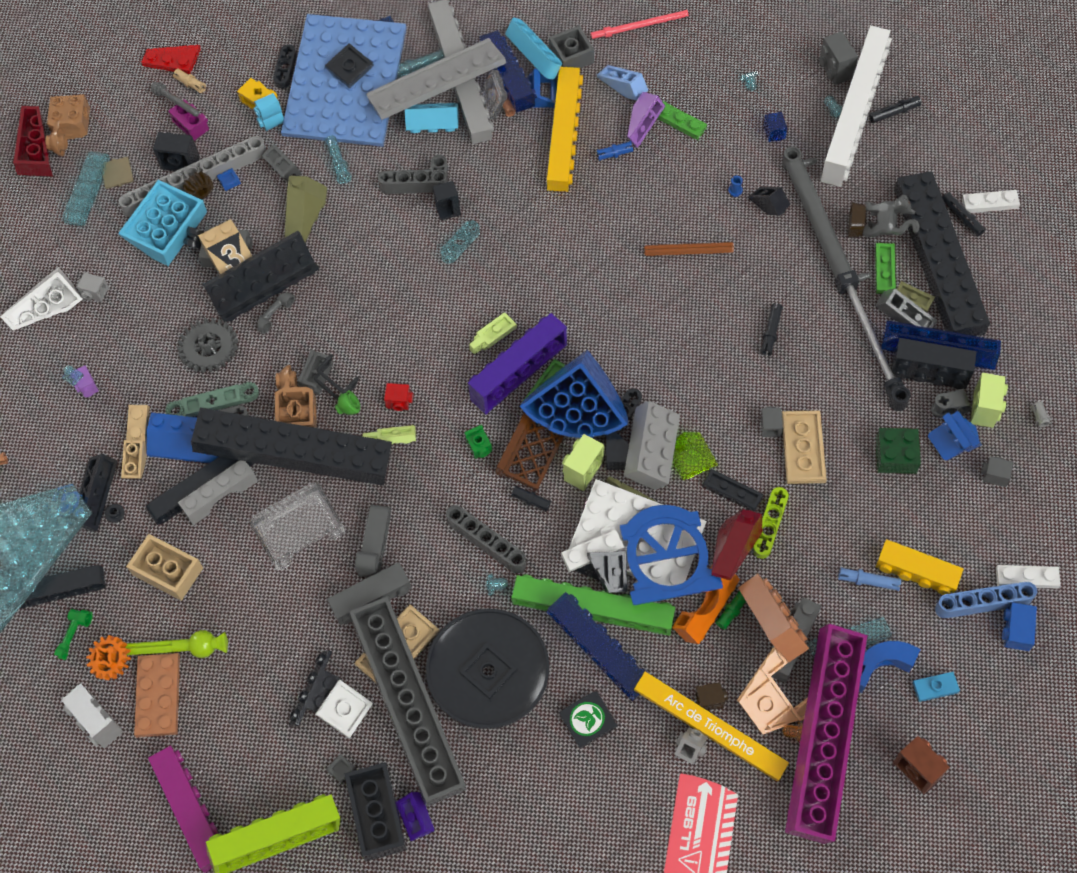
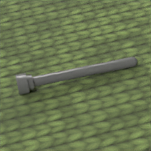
[151,81,199,117]

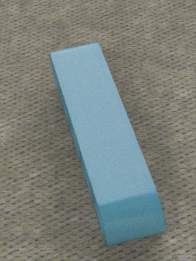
[505,18,562,80]

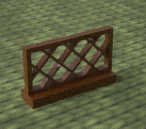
[495,412,564,491]

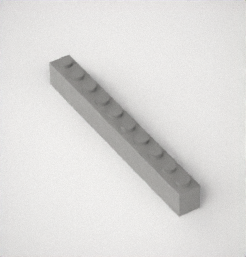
[428,0,494,145]

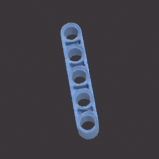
[935,582,1037,618]

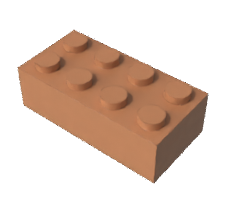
[738,574,809,663]

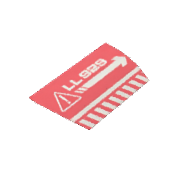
[664,773,738,873]

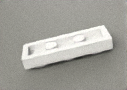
[962,190,1020,213]
[561,530,624,572]
[996,565,1061,589]

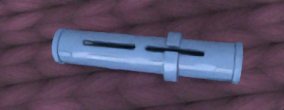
[838,567,901,591]

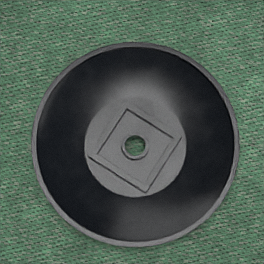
[426,609,550,729]

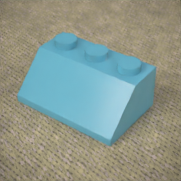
[405,103,459,133]

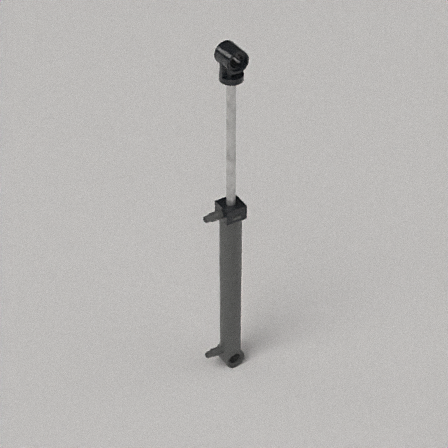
[782,146,911,411]

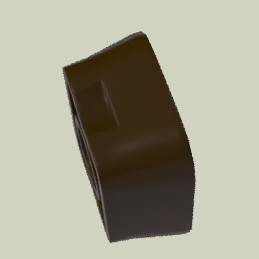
[848,202,866,238]

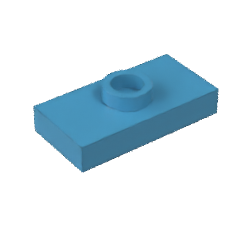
[912,672,960,702]

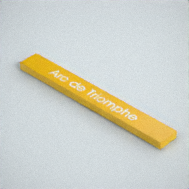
[634,672,789,782]

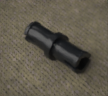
[511,485,552,512]

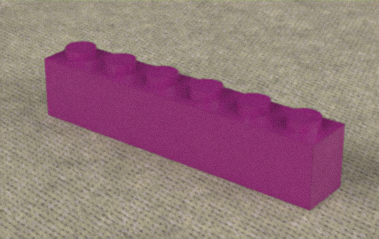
[148,746,219,873]

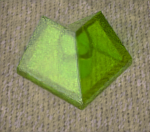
[673,432,718,481]

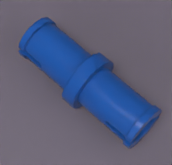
[597,141,633,161]

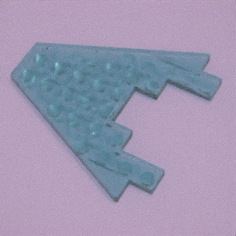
[0,484,92,633]

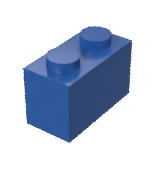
[1002,602,1037,651]

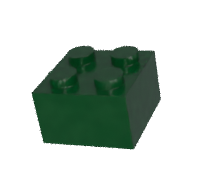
[876,428,921,474]

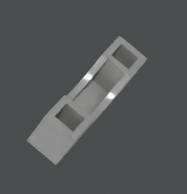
[178,460,258,525]

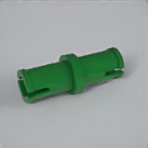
[715,591,746,630]

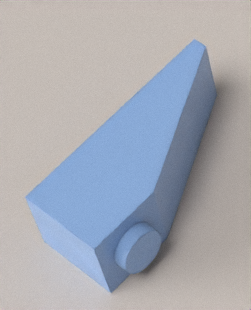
[597,65,649,101]

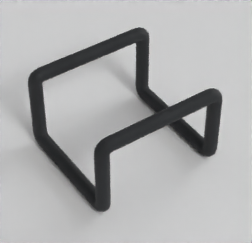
[314,354,359,401]

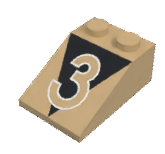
[198,219,252,274]

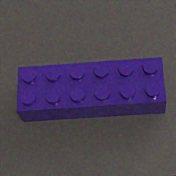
[468,313,567,415]

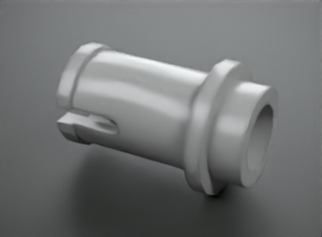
[1031,402,1051,428]

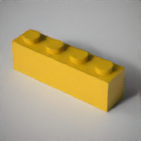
[875,539,964,595]

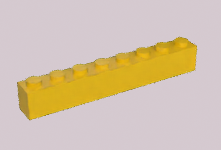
[547,67,583,192]

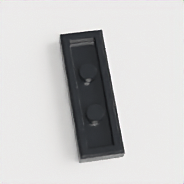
[702,469,764,512]

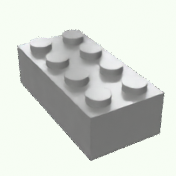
[624,401,680,490]

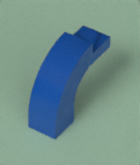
[859,641,921,693]

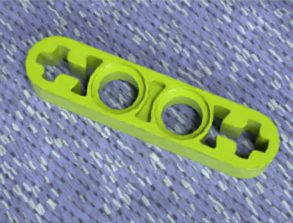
[753,487,789,559]

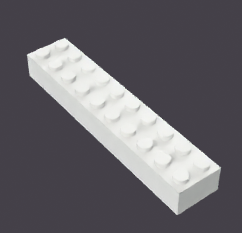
[821,25,892,187]

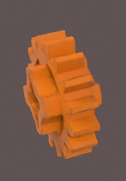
[86,635,131,681]

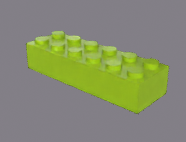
[206,794,340,873]

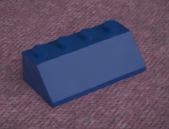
[147,412,219,463]

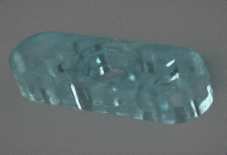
[440,220,480,263]

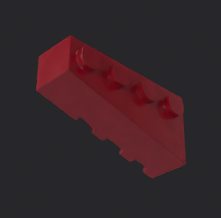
[13,106,53,176]

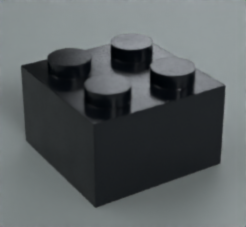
[153,132,200,171]

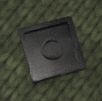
[325,43,374,89]

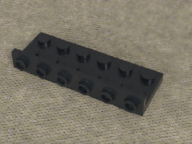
[202,231,319,322]

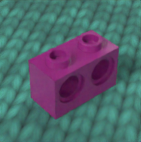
[168,99,209,140]

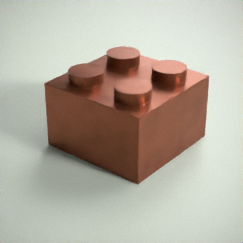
[893,736,950,794]

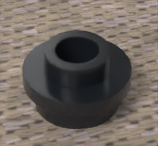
[105,504,125,523]

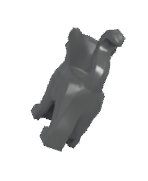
[863,195,919,237]

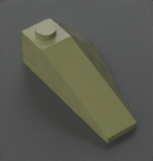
[285,176,328,242]

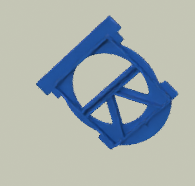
[620,505,723,606]

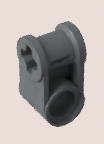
[931,389,971,417]

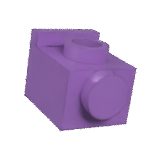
[68,365,99,397]

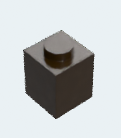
[695,682,728,711]

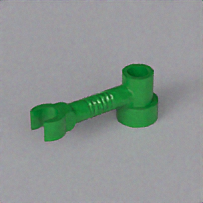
[54,609,93,660]

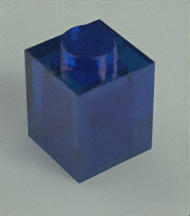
[763,112,787,142]

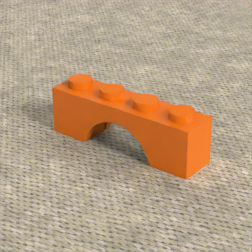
[672,564,740,644]

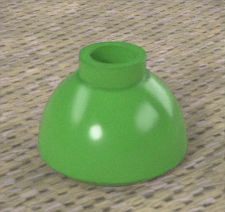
[335,390,361,415]

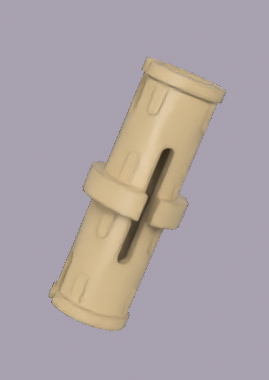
[173,68,206,93]

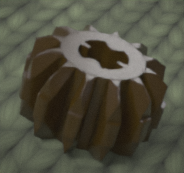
[182,171,214,200]

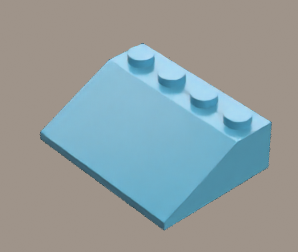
[118,180,207,266]

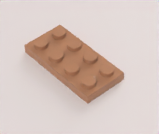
[134,653,180,738]

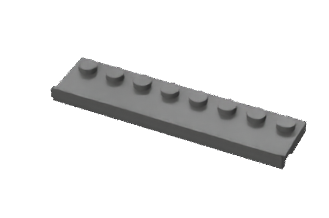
[366,38,506,120]

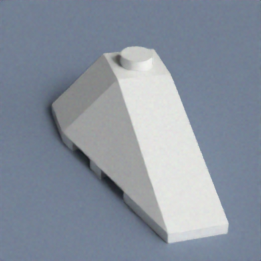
[0,267,83,330]

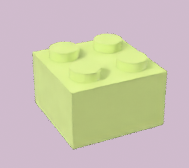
[970,373,1008,428]
[562,434,604,491]

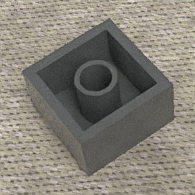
[549,25,594,68]
[819,31,858,85]

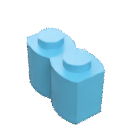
[253,93,284,131]

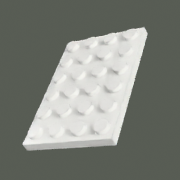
[569,479,707,586]

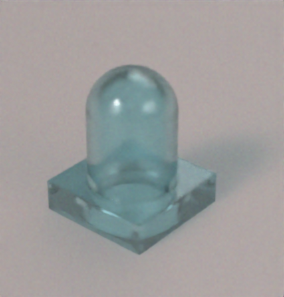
[740,71,758,91]
[62,365,84,386]
[486,574,509,595]

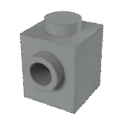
[77,272,109,302]

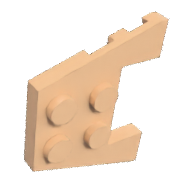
[737,647,808,734]

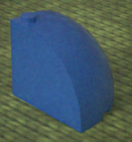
[520,350,628,438]

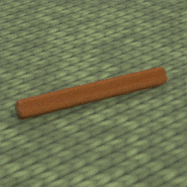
[644,242,734,256]

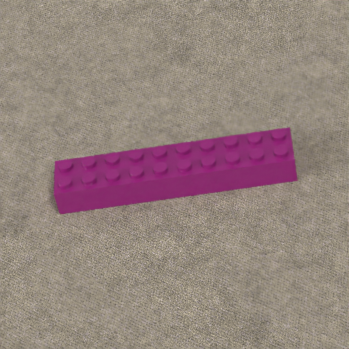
[785,624,868,844]

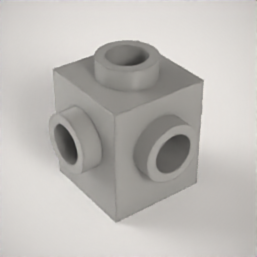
[674,727,708,764]

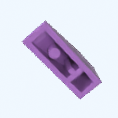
[627,92,665,148]

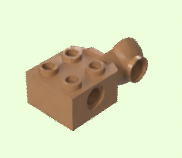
[46,95,90,156]
[275,365,317,428]

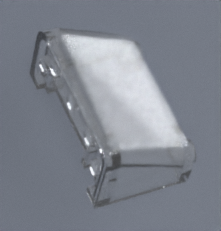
[249,482,346,571]

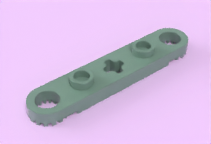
[165,382,259,417]

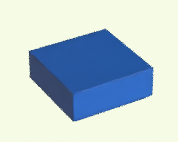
[217,168,241,191]

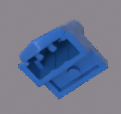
[928,411,982,461]

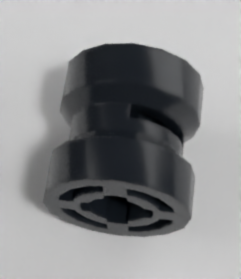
[183,226,205,249]

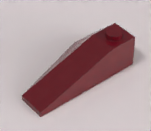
[712,509,762,580]

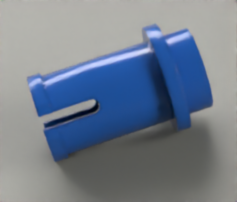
[728,175,743,197]

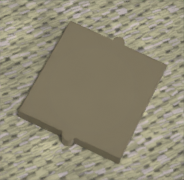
[100,156,134,189]

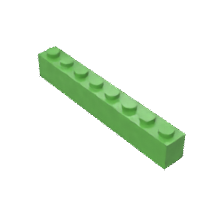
[512,575,675,636]

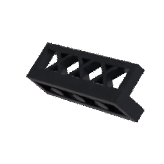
[69,453,118,532]

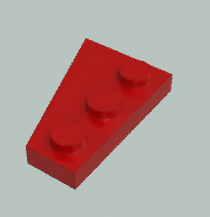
[141,45,201,74]

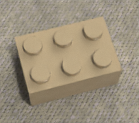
[126,534,203,601]

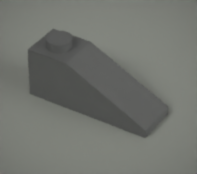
[875,288,937,336]

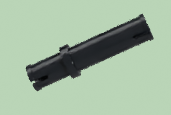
[869,95,921,124]
[942,192,986,237]
[760,303,783,356]

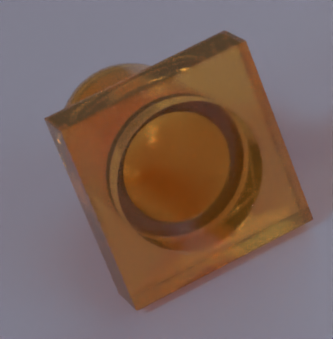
[782,722,803,743]

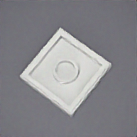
[315,680,373,738]

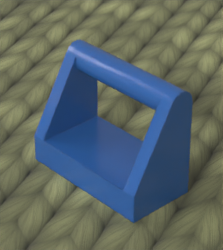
[526,69,557,108]

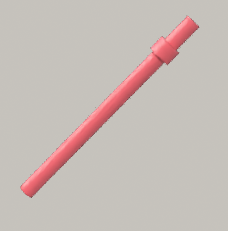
[591,10,689,39]

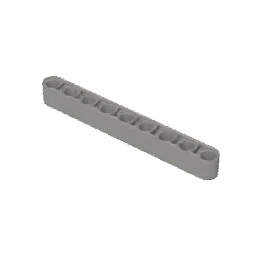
[118,136,266,217]

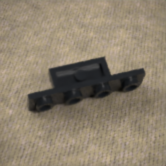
[289,650,342,727]

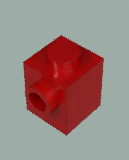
[384,383,414,411]

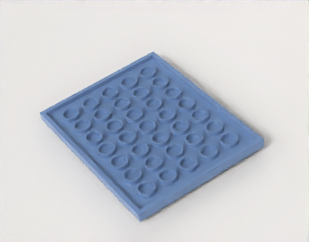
[281,14,407,147]

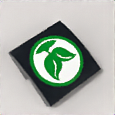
[559,691,618,748]

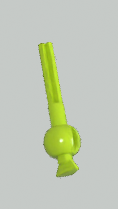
[125,630,228,658]

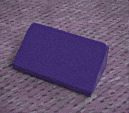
[396,792,435,841]

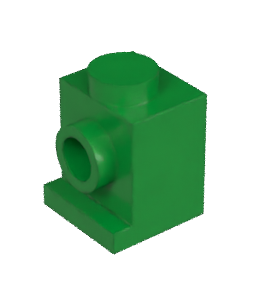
[464,425,492,459]

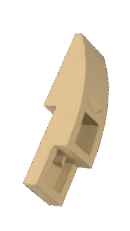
[121,405,150,479]

